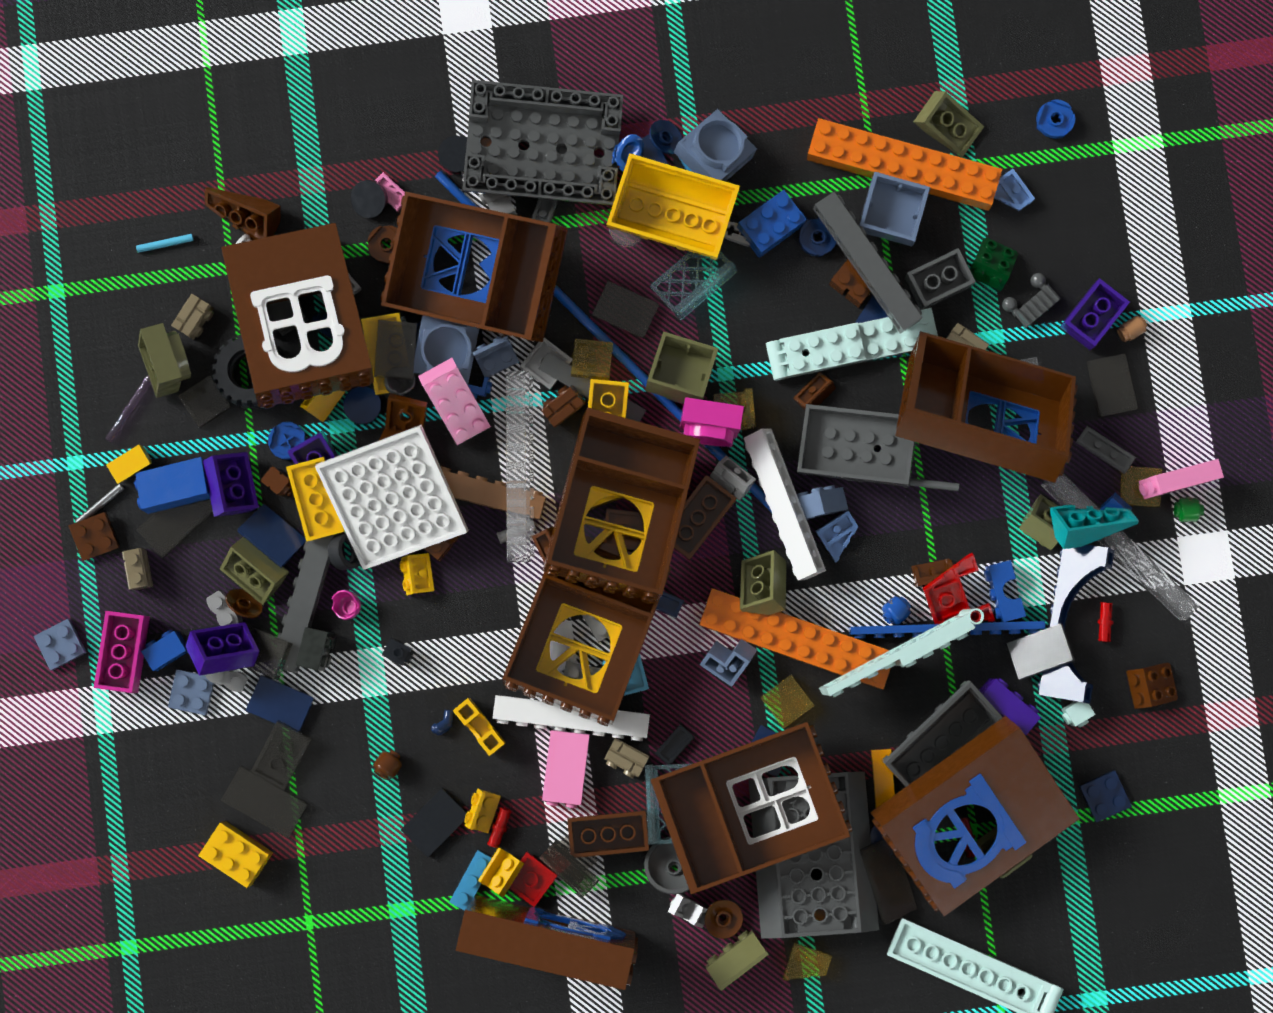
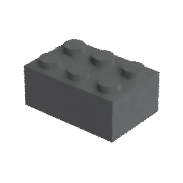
[904,248,976,310]

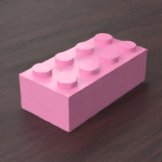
[418,358,491,445]

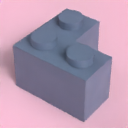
[797,485,848,520]
[700,639,757,687]

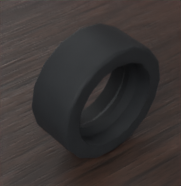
[328,533,361,570]

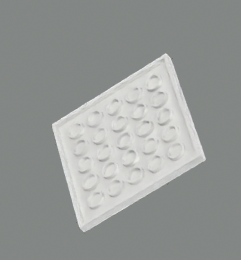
[315,425,469,570]

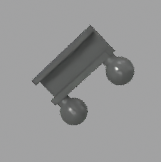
[1002,273,1061,329]

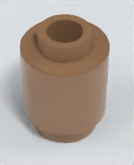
[1117,316,1147,342]

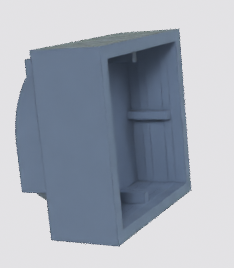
[674,109,757,182]
[858,172,930,247]
[411,315,479,384]

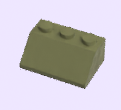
[220,537,289,605]
[740,550,786,615]
[705,930,769,991]

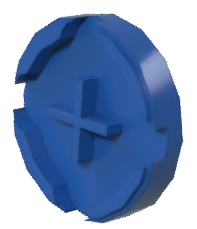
[268,422,307,460]

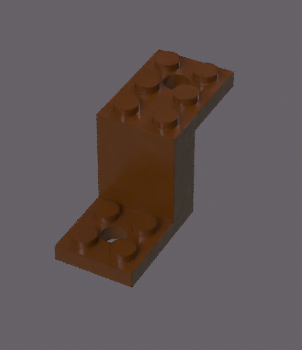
[379,393,428,440]

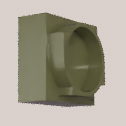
[138,323,191,398]
[645,331,719,404]

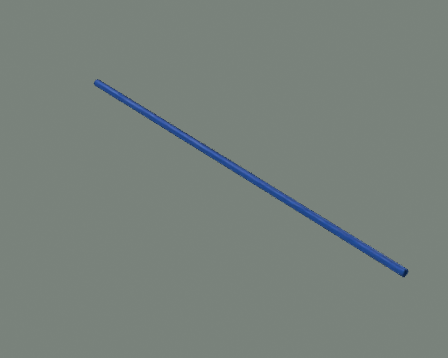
[435,170,772,513]

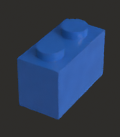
[141,630,188,671]

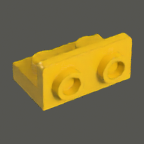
[400,553,434,595]
[465,789,501,833]
[478,848,524,897]

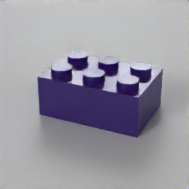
[1060,278,1130,350]
[203,452,259,517]
[186,622,259,676]
[979,678,1041,735]

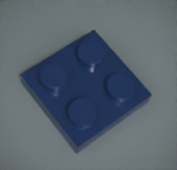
[1079,770,1132,822]

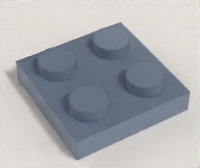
[33,619,87,671]
[168,669,214,715]

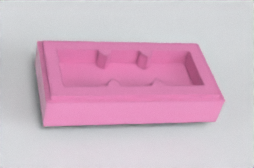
[375,172,405,212]

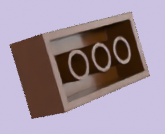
[674,475,737,561]
[567,810,649,858]

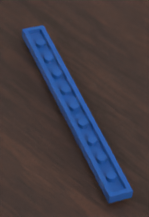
[849,621,1046,639]

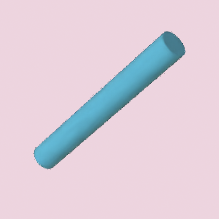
[136,234,194,253]

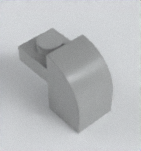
[668,894,708,928]

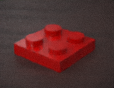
[509,851,558,907]

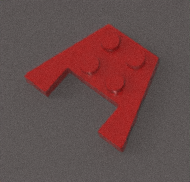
[922,553,995,624]

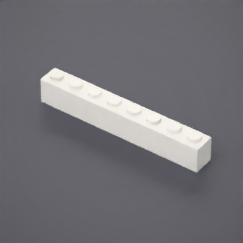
[744,429,826,580]
[492,695,650,741]

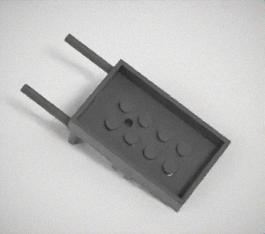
[797,404,959,491]

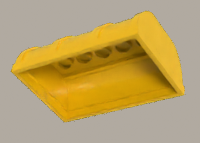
[606,153,740,260]

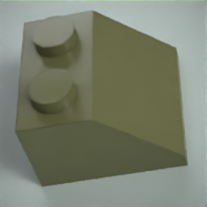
[1019,494,1058,550]

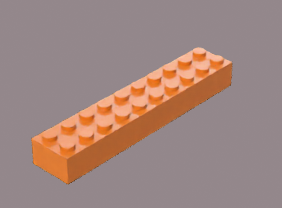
[807,118,1002,211]
[699,588,891,690]

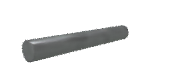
[75,483,124,522]

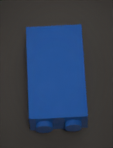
[134,457,210,514]

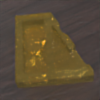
[782,942,832,981]

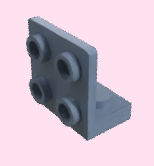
[473,335,520,377]

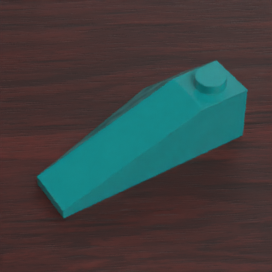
[1050,505,1139,549]

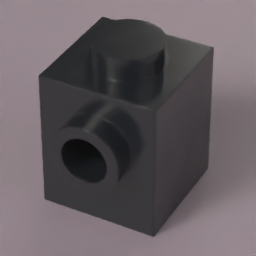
[382,638,414,666]

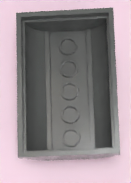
[882,680,1003,787]

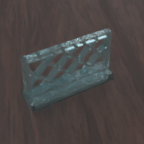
[650,251,737,321]
[645,764,691,845]

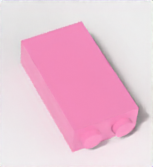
[1139,459,1224,499]
[542,730,590,808]

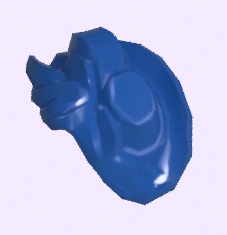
[612,134,644,171]

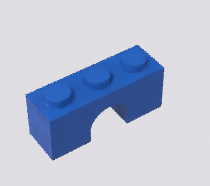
[984,560,1026,622]

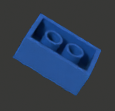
[737,190,807,258]

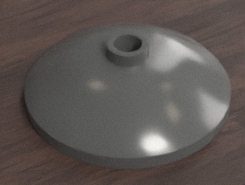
[644,837,689,895]

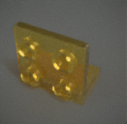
[713,388,756,430]

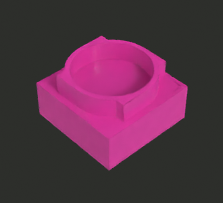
[679,397,744,447]

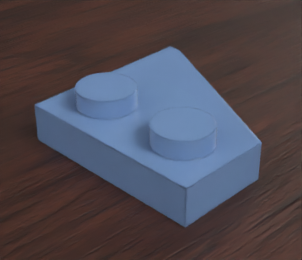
[994,169,1035,211]
[815,510,858,562]

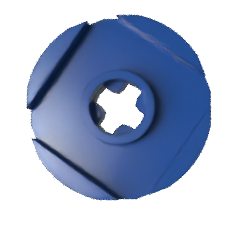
[1036,99,1075,138]

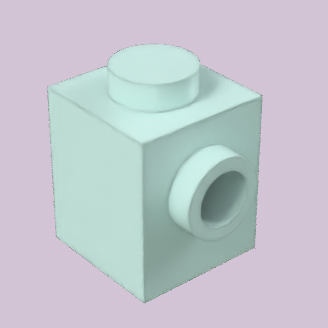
[1061,701,1096,727]

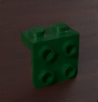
[970,238,1018,291]

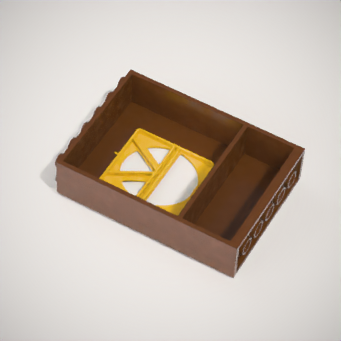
[542,407,701,604]
[502,535,671,727]

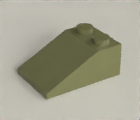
[913,91,984,157]

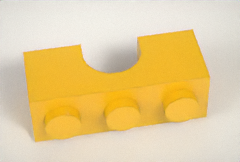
[453,698,506,756]

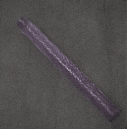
[105,375,151,443]

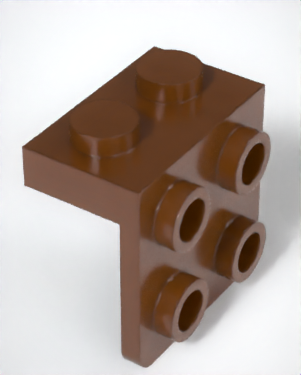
[1126,662,1178,709]

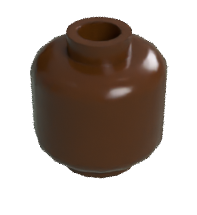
[373,750,402,780]

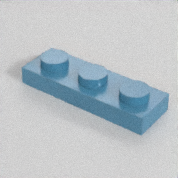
[449,850,492,911]

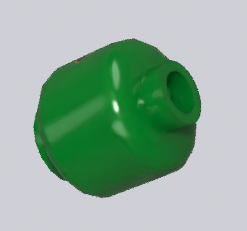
[1174,497,1204,522]

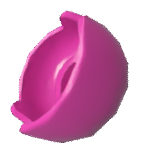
[332,590,361,620]

